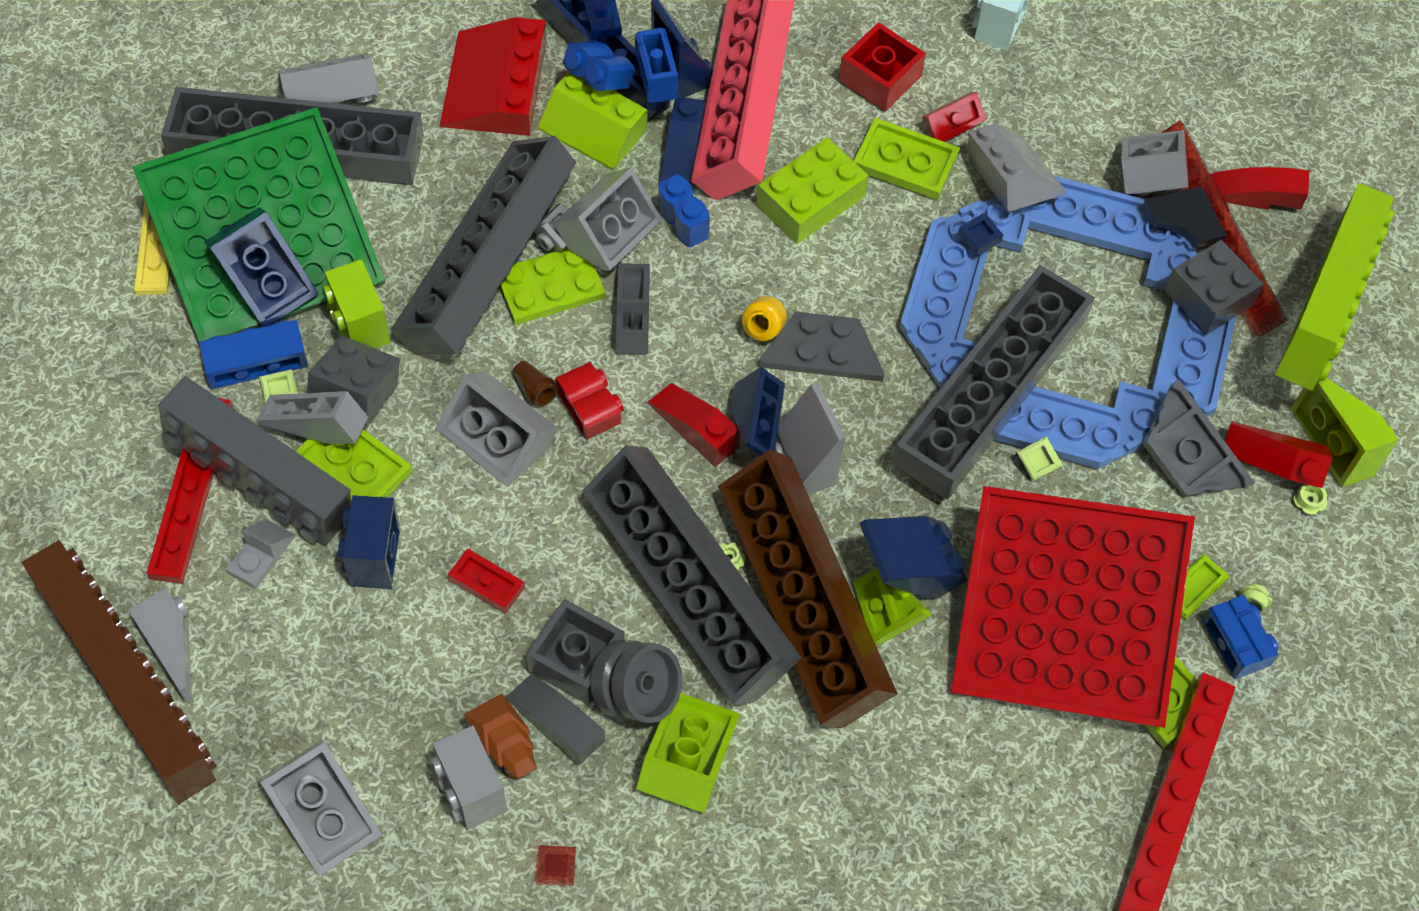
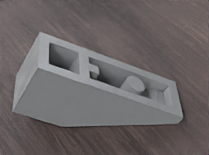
[256,391,368,444]
[128,588,192,703]

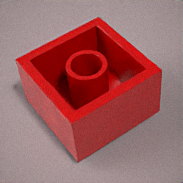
[838,22,926,112]

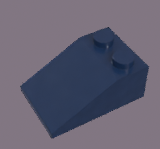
[651,0,713,97]
[204,207,319,327]
[859,516,968,600]

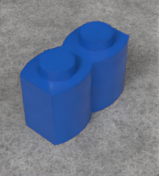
[563,41,635,91]
[658,174,710,248]

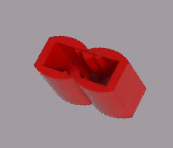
[555,362,624,440]

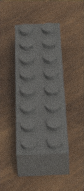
[161,87,424,185]
[391,136,576,355]
[892,265,1095,500]
[582,445,802,705]

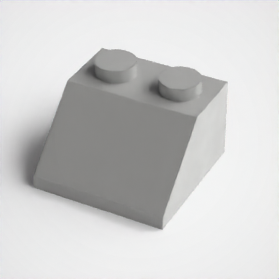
[1121,130,1188,196]

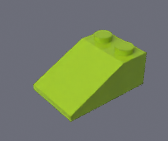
[1291,378,1398,488]
[636,693,740,813]

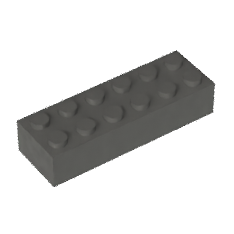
[158,376,351,547]

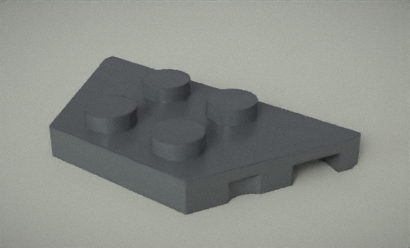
[759,312,884,382]
[1143,380,1255,497]

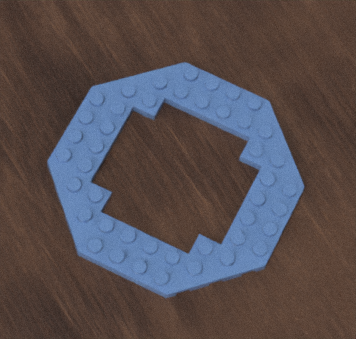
[899,176,1236,469]

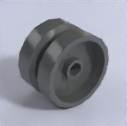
[591,639,682,723]

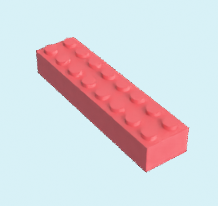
[691,0,794,200]

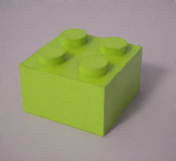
[322,259,391,349]

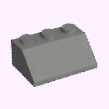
[279,53,379,104]
[968,123,1065,212]
[553,167,662,271]
[435,371,558,487]

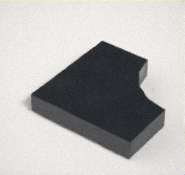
[1143,186,1227,248]

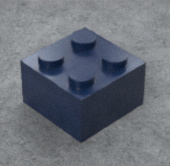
[338,495,400,589]

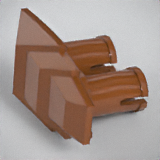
[464,693,537,779]

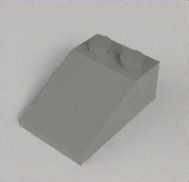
[775,382,845,495]
[259,740,382,876]

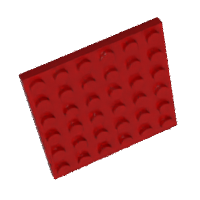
[951,486,1195,728]

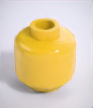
[742,296,787,342]

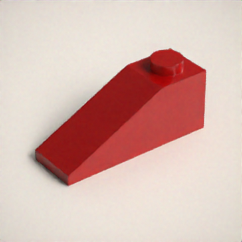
[648,383,740,467]
[1224,421,1333,488]

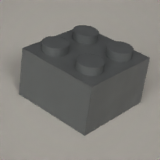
[1165,240,1264,335]
[307,335,400,426]
[526,599,625,705]

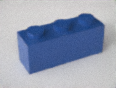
[199,319,308,390]

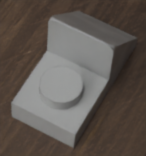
[226,519,295,589]

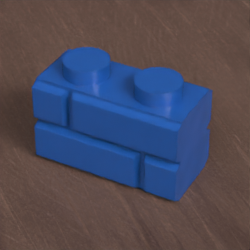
[635,28,678,103]
[1202,595,1279,679]

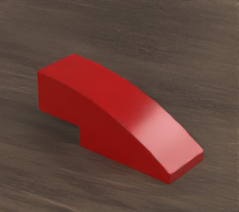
[1207,167,1310,210]

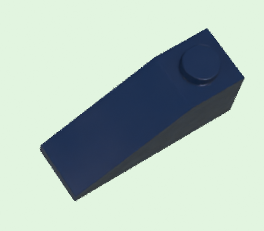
[660,96,705,185]
[731,367,785,456]

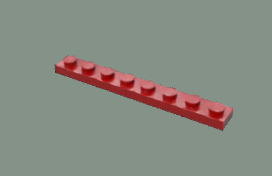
[1116,672,1236,911]

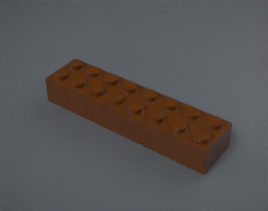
[718,450,898,728]
[21,540,217,805]

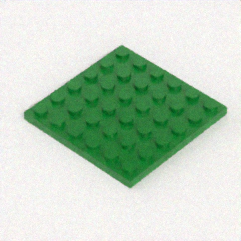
[132,107,385,342]

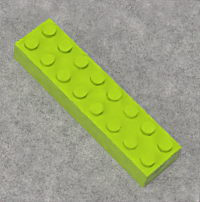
[1275,183,1395,391]

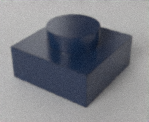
[958,213,1004,256]

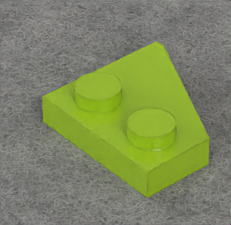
[853,568,931,644]

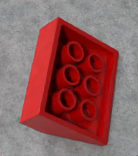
[440,17,547,136]

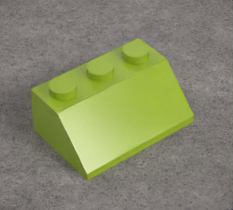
[538,72,647,170]

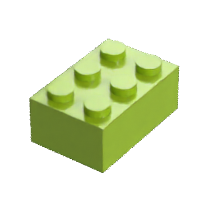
[756,137,869,244]

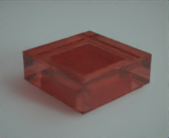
[536,845,576,886]

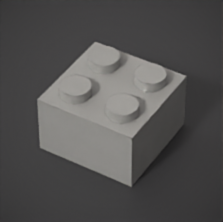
[430,725,507,830]

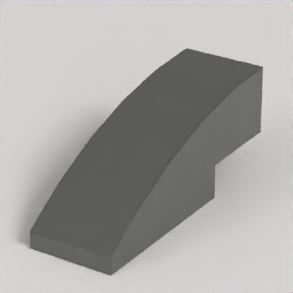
[616,263,650,354]
[505,674,605,765]

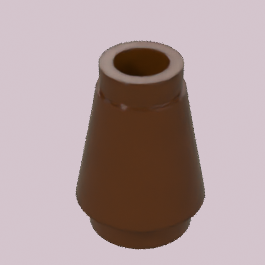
[513,361,557,406]

